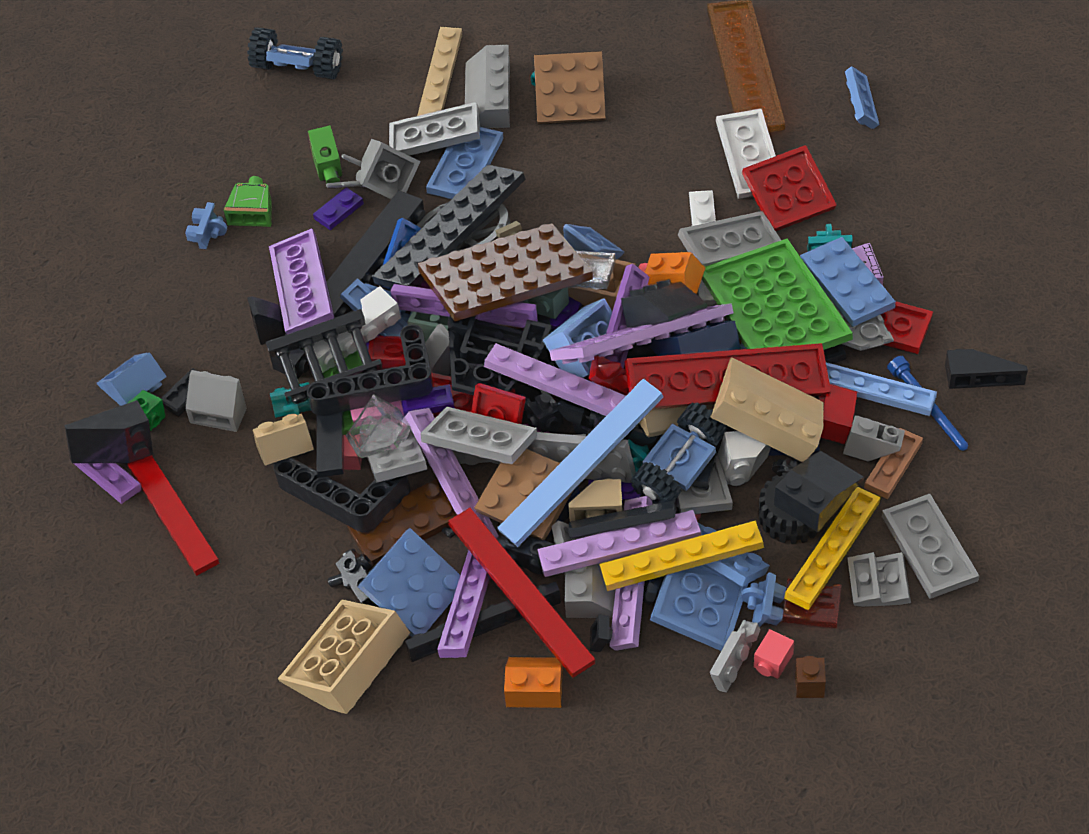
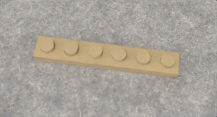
[417,27,462,116]

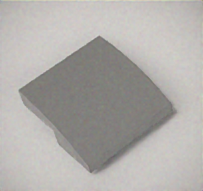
[848,552,911,607]

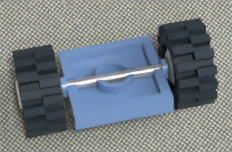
[247,27,343,79]
[630,402,727,504]

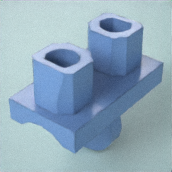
[185,202,227,249]
[741,573,787,627]

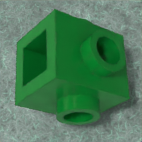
[128,390,166,431]

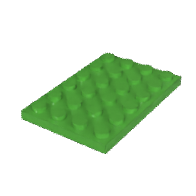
[702,238,853,350]

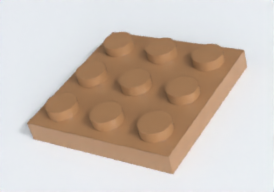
[534,52,606,124]
[474,449,573,541]

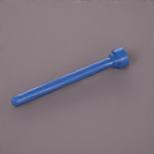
[887,356,968,451]

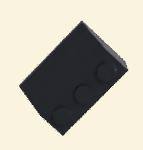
[621,279,708,328]

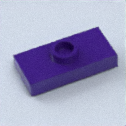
[401,384,454,418]

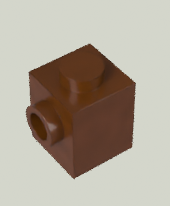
[795,656,826,698]

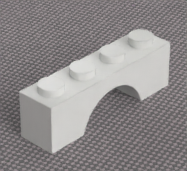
[313,286,401,373]

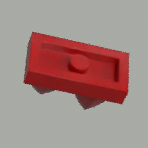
[589,355,629,396]

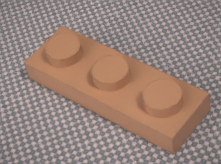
[864,428,923,499]

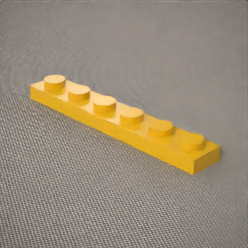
[784,487,880,610]
[600,521,764,591]

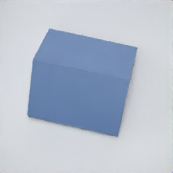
[563,224,624,260]

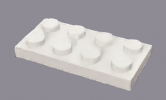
[716,109,776,199]

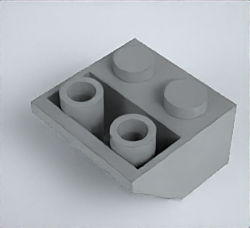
[186,370,247,432]

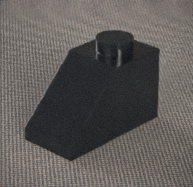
[247,296,286,345]

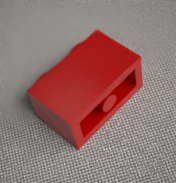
[817,384,857,444]

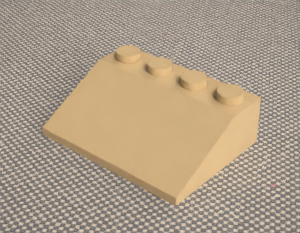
[711,358,823,462]
[278,600,410,714]

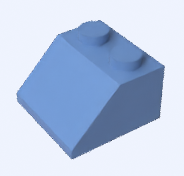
[97,352,167,406]

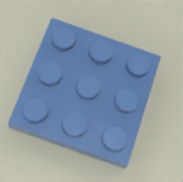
[358,528,461,637]
[650,564,748,651]

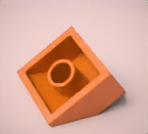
[644,252,705,294]
[504,657,563,708]

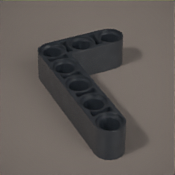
[307,324,433,415]
[273,458,411,533]

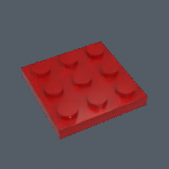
[741,145,837,231]

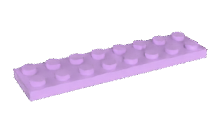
[550,303,733,364]

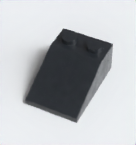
[64,400,153,463]
[774,451,864,532]

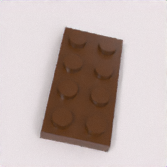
[347,479,457,566]

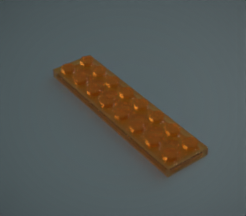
[707,0,785,132]

